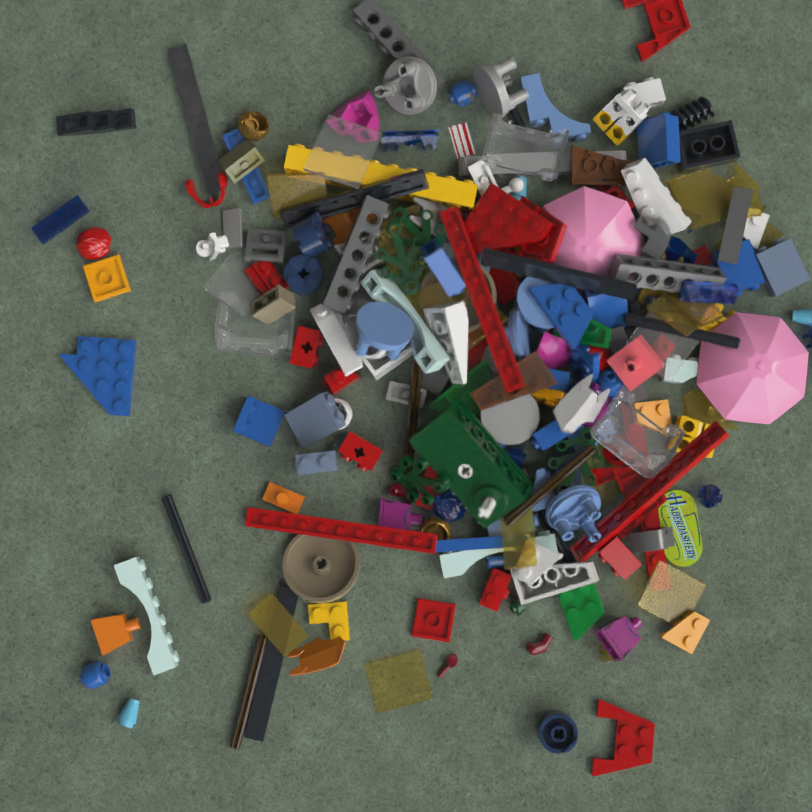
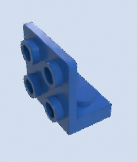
[233,396,285,446]

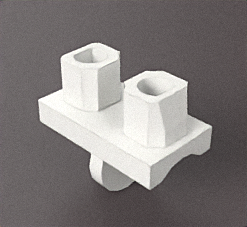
[195,232,229,260]

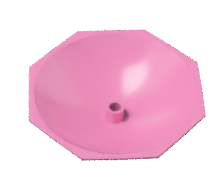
[542,186,645,300]
[697,312,809,424]

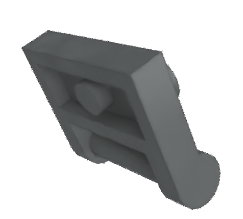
[245,229,286,265]

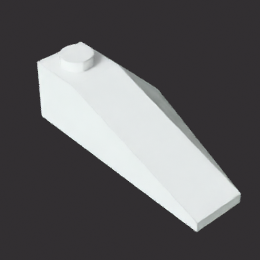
[423,302,468,384]
[309,303,363,376]

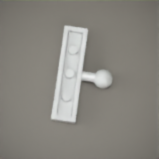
[467,158,524,197]

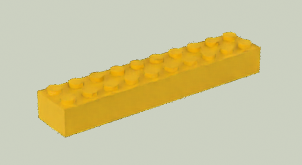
[284,144,478,213]

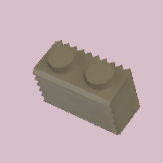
[250,285,295,325]

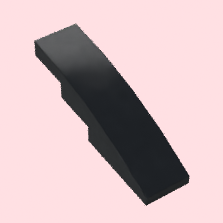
[56,108,136,136]

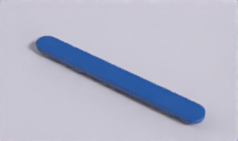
[436,535,529,552]

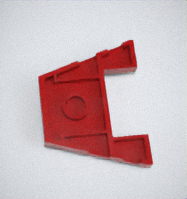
[621,0,691,63]
[501,196,567,263]
[591,464,667,540]
[591,699,655,776]

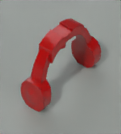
[186,172,228,208]

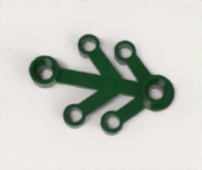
[392,207,449,262]
[375,221,428,295]
[548,427,604,495]
[389,454,451,506]

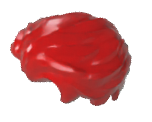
[76,227,112,260]

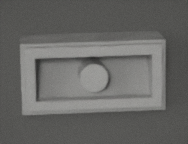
[223,208,244,249]

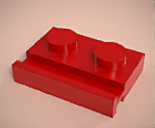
[244,261,289,296]
[489,267,522,305]

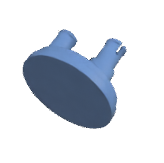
[514,276,559,333]
[355,302,414,360]
[500,306,535,362]
[545,485,601,542]

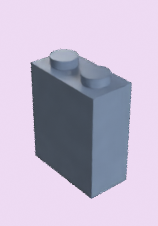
[755,237,810,297]
[285,391,346,449]
[295,451,339,475]

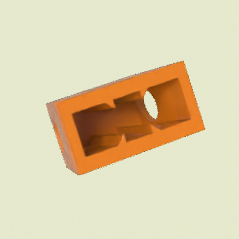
[91,613,141,656]

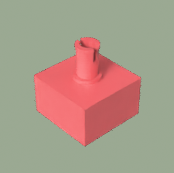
[607,334,665,392]

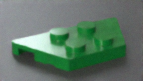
[429,359,492,416]
[557,582,605,642]

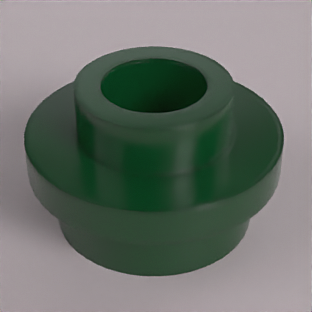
[509,597,525,616]

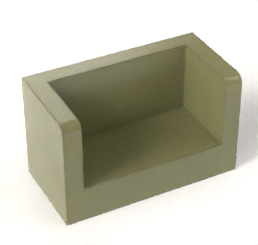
[217,139,265,184]

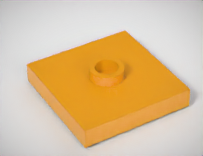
[83,254,131,303]
[530,388,566,408]

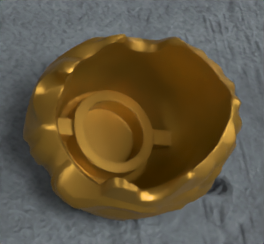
[237,111,270,141]
[419,517,451,540]

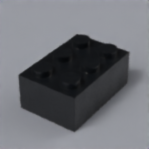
[677,120,741,174]

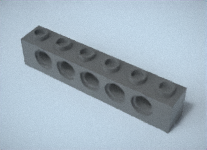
[353,0,445,91]
[321,195,390,314]
[608,253,727,297]

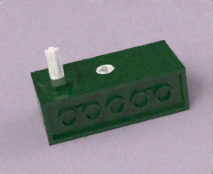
[409,396,534,529]

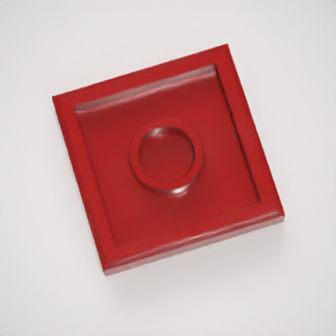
[411,598,456,643]

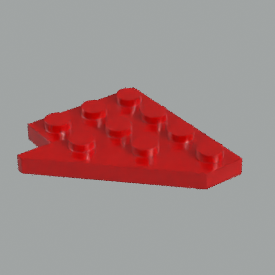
[464,183,554,255]

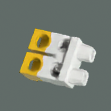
[593,87,651,146]

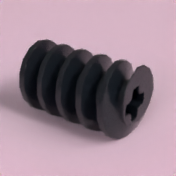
[670,96,715,131]

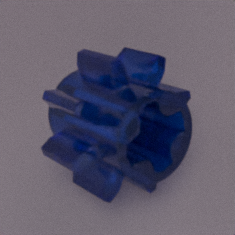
[507,445,527,468]
[697,484,723,508]

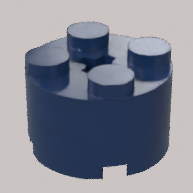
[292,212,335,257]
[284,254,324,296]
[537,710,578,753]

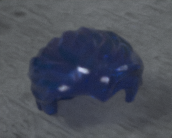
[433,492,467,523]

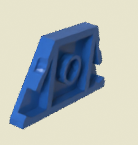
[528,284,594,351]
[569,341,600,384]

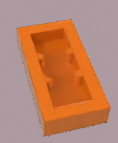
[262,482,305,514]

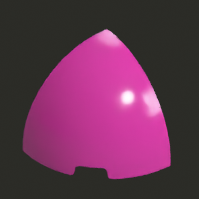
[326,90,379,144]
[536,332,570,370]

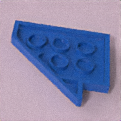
[60,336,137,417]

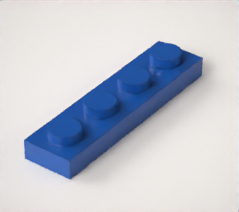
[222,128,271,205]

